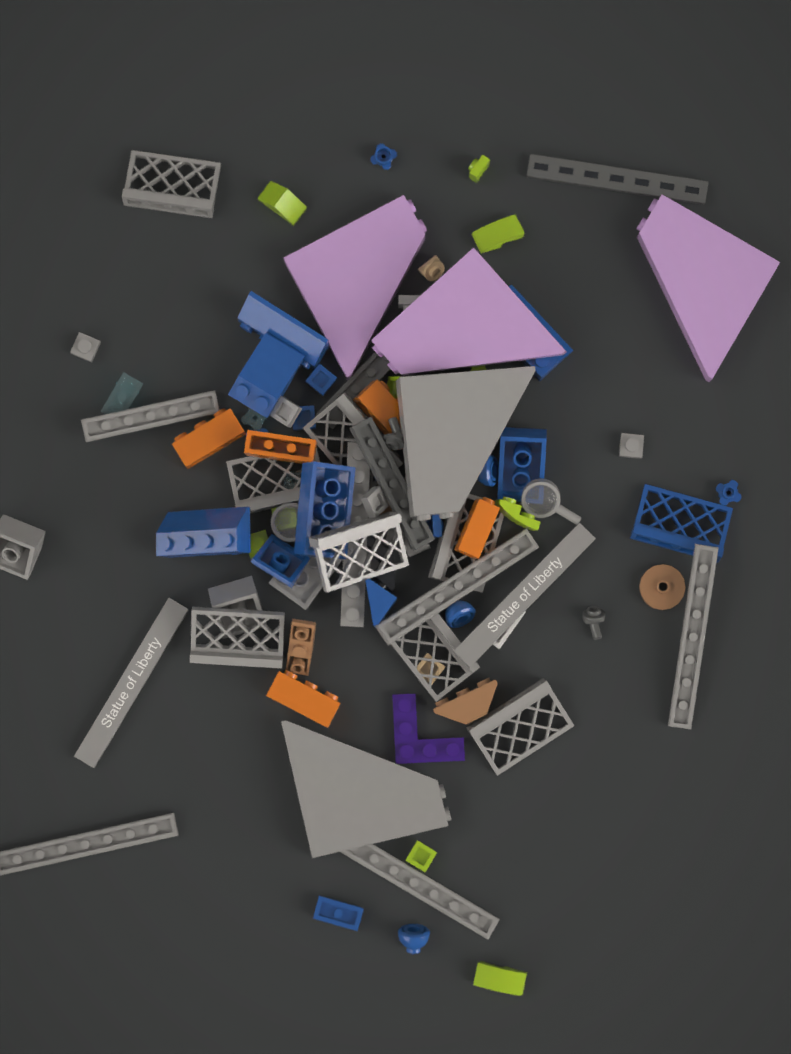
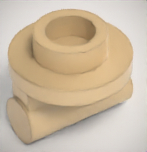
[418,255,445,281]

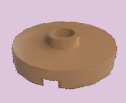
[639,564,686,610]

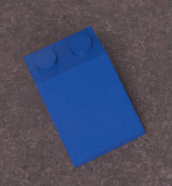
[228,332,306,418]
[497,427,547,503]

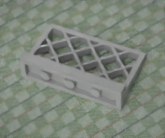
[122,150,221,218]
[303,391,404,490]
[226,448,320,514]
[428,494,504,593]
[308,511,409,592]
[190,607,285,668]
[391,614,480,702]
[466,678,574,776]

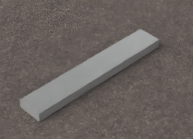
[81,390,219,442]

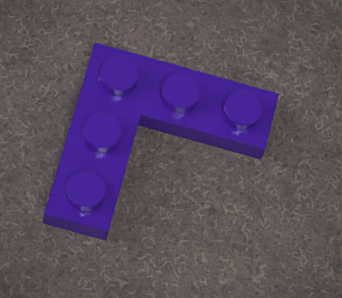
[393,694,465,764]

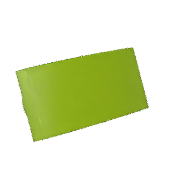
[471,214,525,253]
[495,497,541,531]
[473,961,527,996]

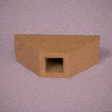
[286,619,316,676]
[433,678,498,724]

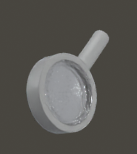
[521,479,581,525]
[271,503,298,542]

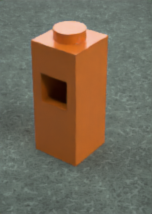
[454,497,500,559]

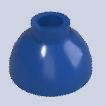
[477,455,499,487]
[445,600,476,628]
[398,924,430,954]

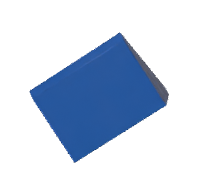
[251,534,310,589]
[365,579,397,628]

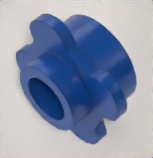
[371,144,397,170]
[716,480,742,505]

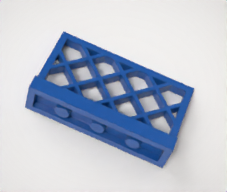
[630,484,733,563]

